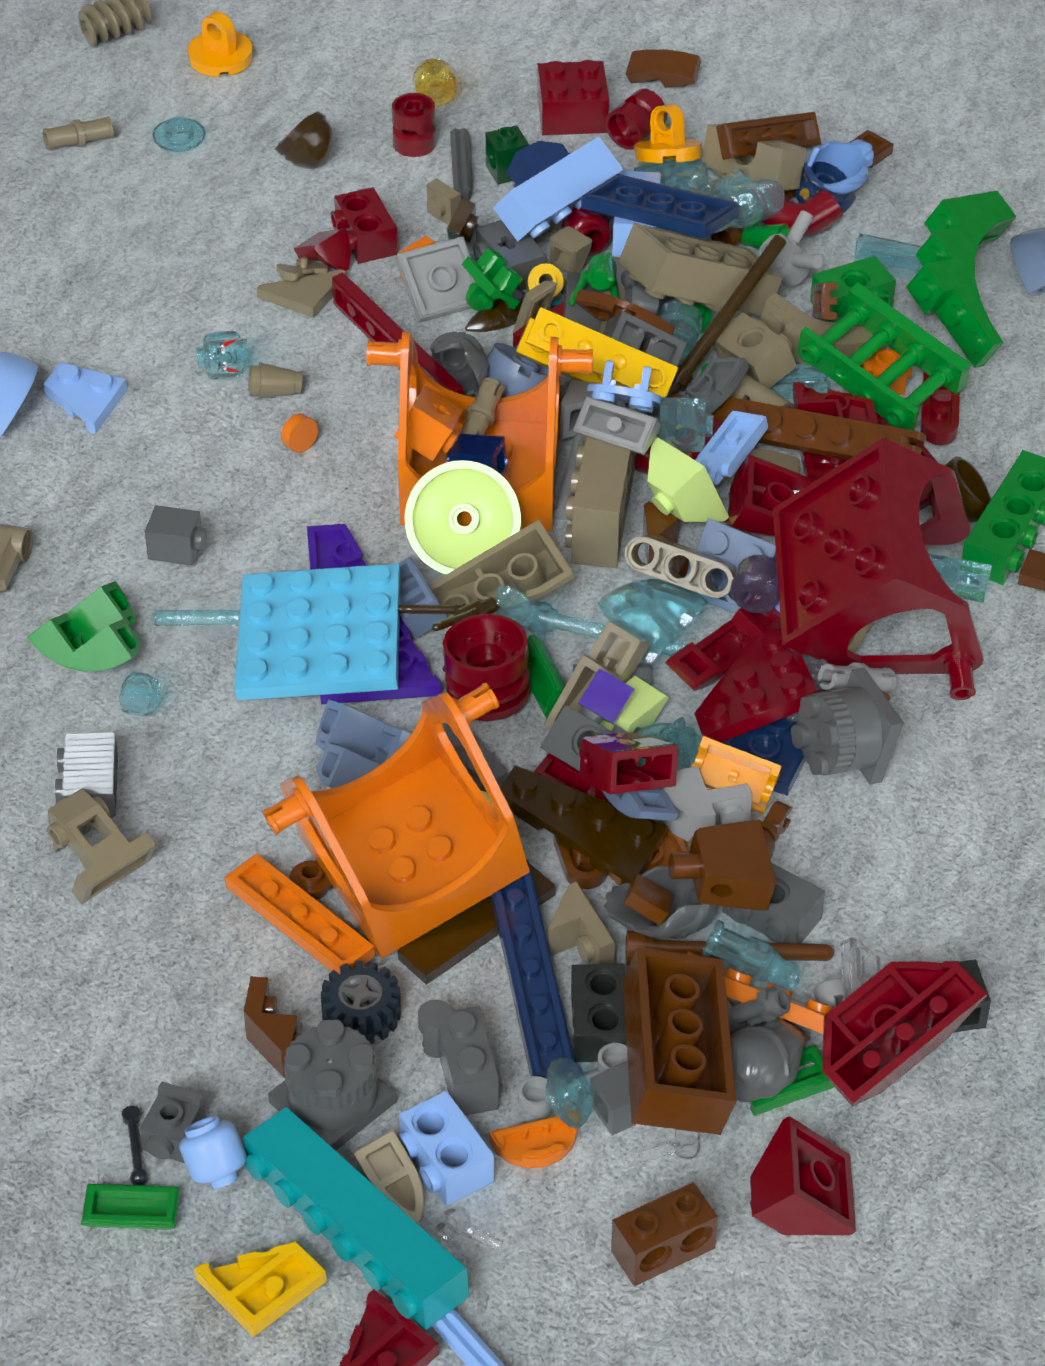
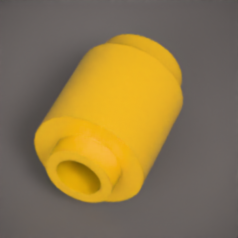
[526,263,563,301]

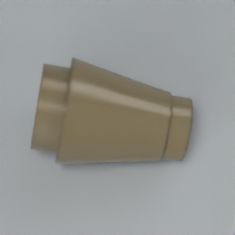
[248,362,302,399]

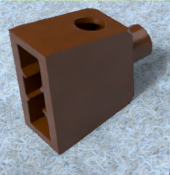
[668,820,776,911]

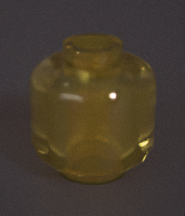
[413,58,458,107]

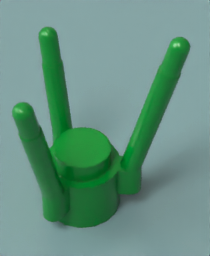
[568,253,620,306]

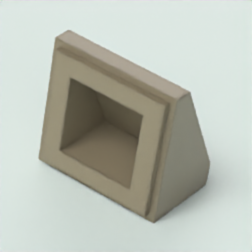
[550,226,592,273]

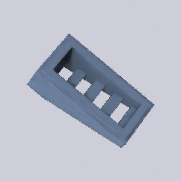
[399,556,447,637]

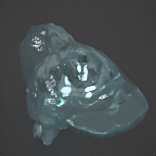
[686,168,785,233]

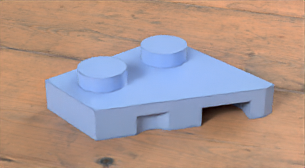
[44,362,127,434]

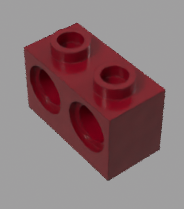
[330,187,398,264]

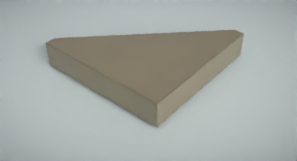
[257,270,347,318]

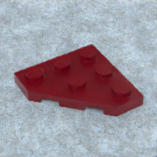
[694,628,818,743]

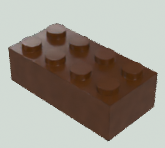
[623,947,736,1135]

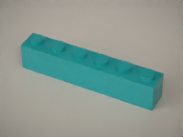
[243,1107,470,1330]

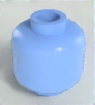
[179,1116,247,1189]

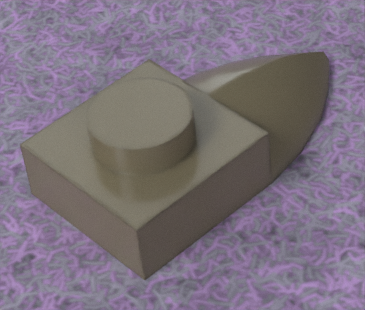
[353,1130,424,1223]

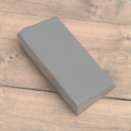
[573,396,661,455]

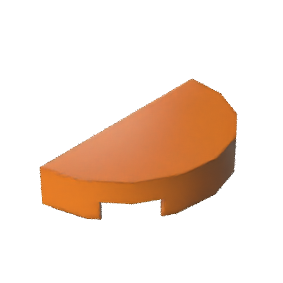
[489,1111,578,1168]

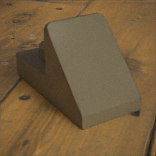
[548,882,615,964]

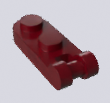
[920,371,960,445]

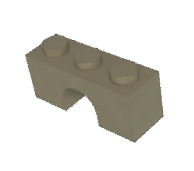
[701,123,806,194]

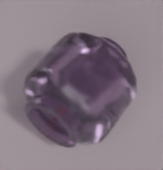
[730,555,779,613]

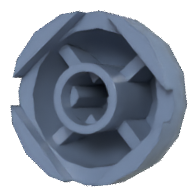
[486,342,549,398]

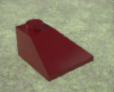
[750,1116,856,1236]

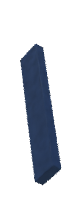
[490,859,578,1087]

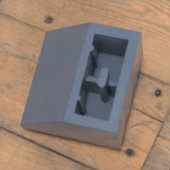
[680,518,778,613]

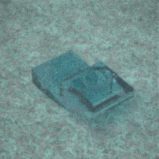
[634,160,709,191]

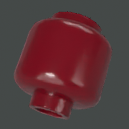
[561,208,611,256]

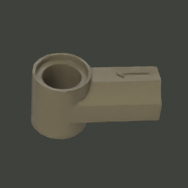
[0,524,33,592]

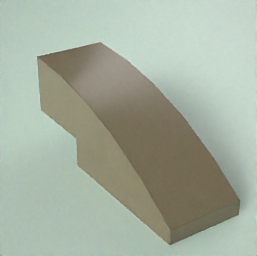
[544,621,652,729]

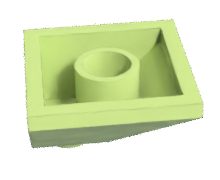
[647,437,729,522]

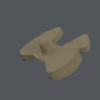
[277,257,328,281]

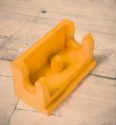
[691,736,782,815]

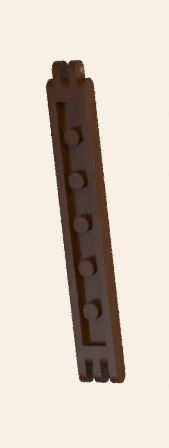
[668,392,926,460]

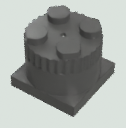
[791,668,904,785]
[268,1020,396,1151]

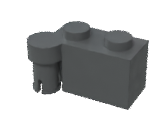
[418,1000,499,1115]

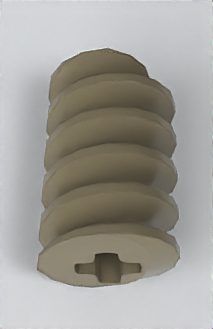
[78,0,152,47]

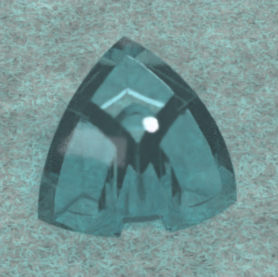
[597,579,708,664]

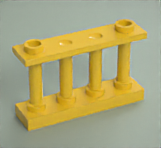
[514,307,678,403]

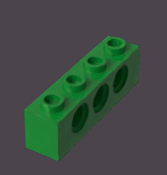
[960,450,1045,585]

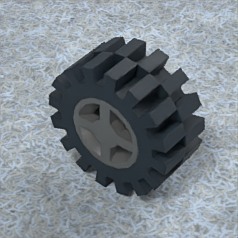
[321,961,401,1044]

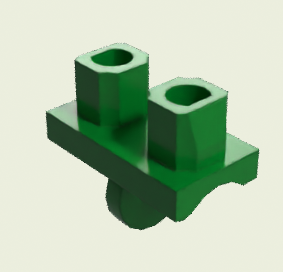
[461,247,523,311]

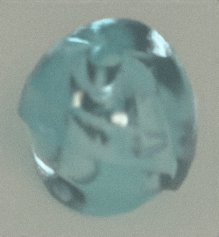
[119,671,161,716]

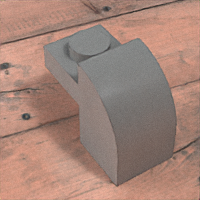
[658,766,752,842]

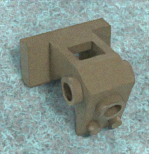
[47,789,156,905]

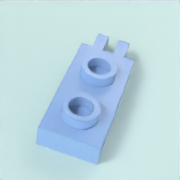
[695,411,768,485]

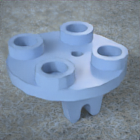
[586,360,662,413]

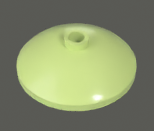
[405,461,521,574]

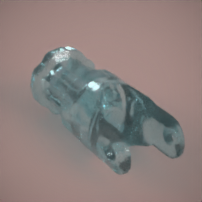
[701,920,800,989]

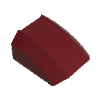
[726,454,816,537]

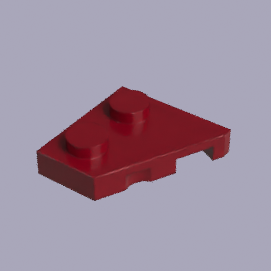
[339,1289,439,1366]

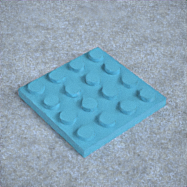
[234,563,401,701]

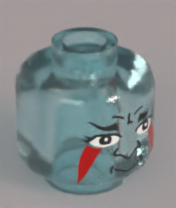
[196,330,250,380]

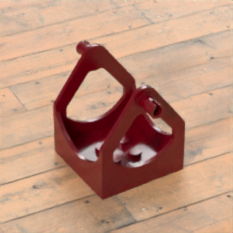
[773,437,984,700]

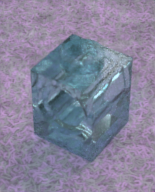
[658,397,713,452]

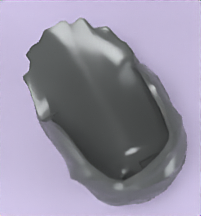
[430,331,489,396]
[604,866,718,939]
[730,1017,811,1102]

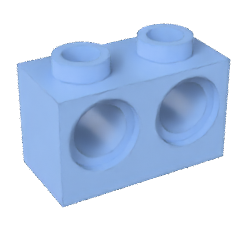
[397,1091,494,1206]

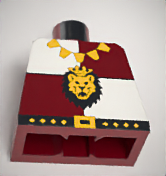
[579,732,678,794]

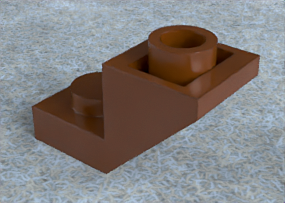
[643,501,689,588]
[244,976,302,1078]

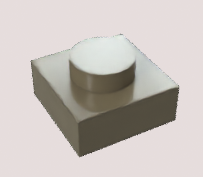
[427,178,461,225]

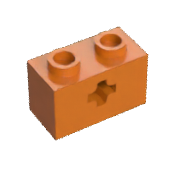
[394,386,463,461]

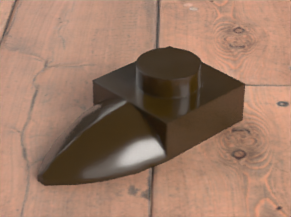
[465,287,525,332]

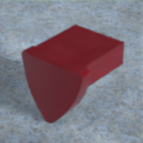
[294,228,351,271]

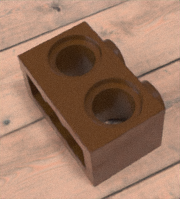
[611,1182,718,1287]

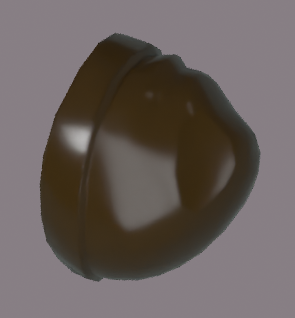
[275,111,333,169]
[928,456,991,524]

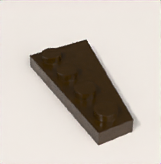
[500,765,668,885]

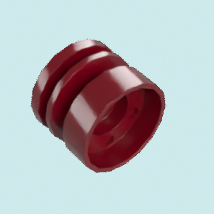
[442,614,531,722]

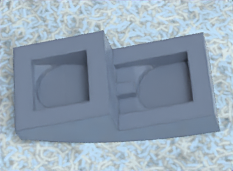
[602,789,679,820]

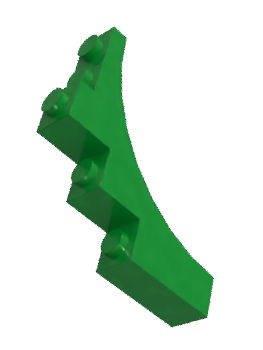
[906,190,1016,368]

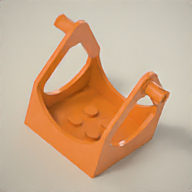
[366,331,593,531]
[262,683,530,959]

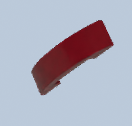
[665,594,781,691]

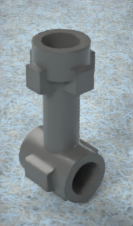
[727,986,790,1035]

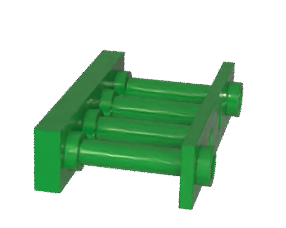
[797,282,971,431]

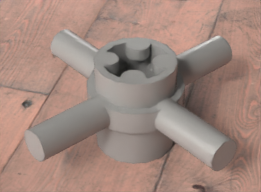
[748,211,823,287]

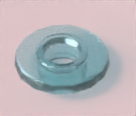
[152,117,206,152]
[546,1057,592,1128]

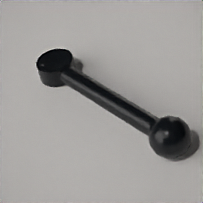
[122,1106,148,1185]

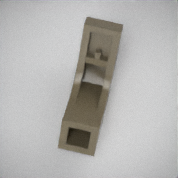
[760,293,887,368]

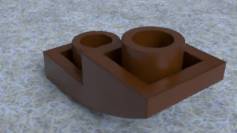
[626,49,701,88]

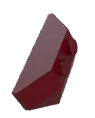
[822,961,987,1107]

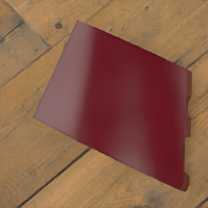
[792,382,878,480]

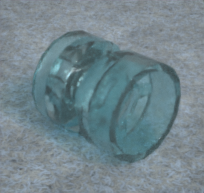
[657,300,703,366]

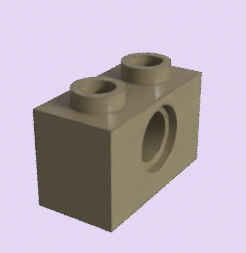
[713,313,797,389]

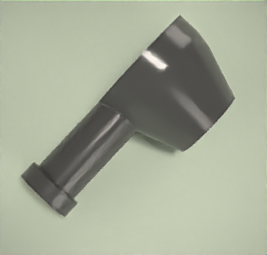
[620,270,659,315]

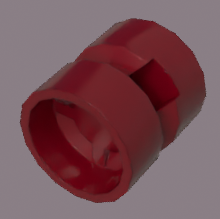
[605,89,668,150]
[392,93,436,157]

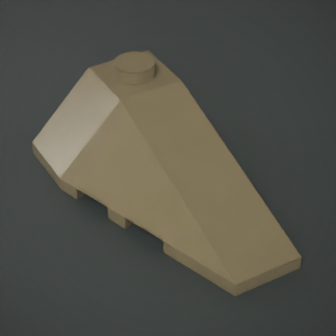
[429,520,576,618]

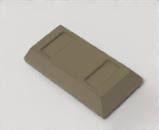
[513,281,557,333]

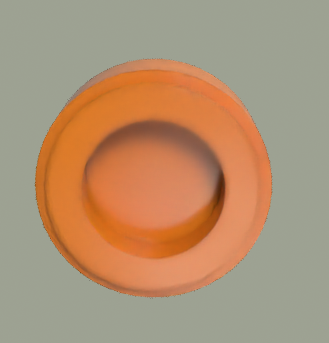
[281,413,318,453]

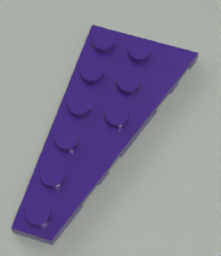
[307,524,442,705]

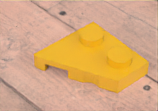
[194,1242,327,1337]

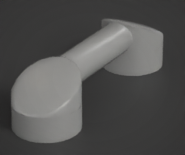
[518,1043,628,1118]

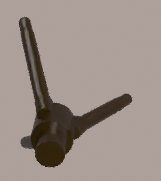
[398,597,499,673]

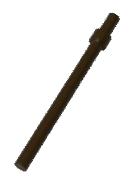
[661,235,787,405]

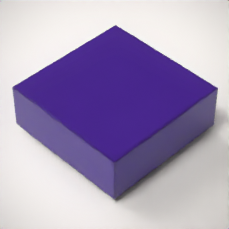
[578,668,635,725]

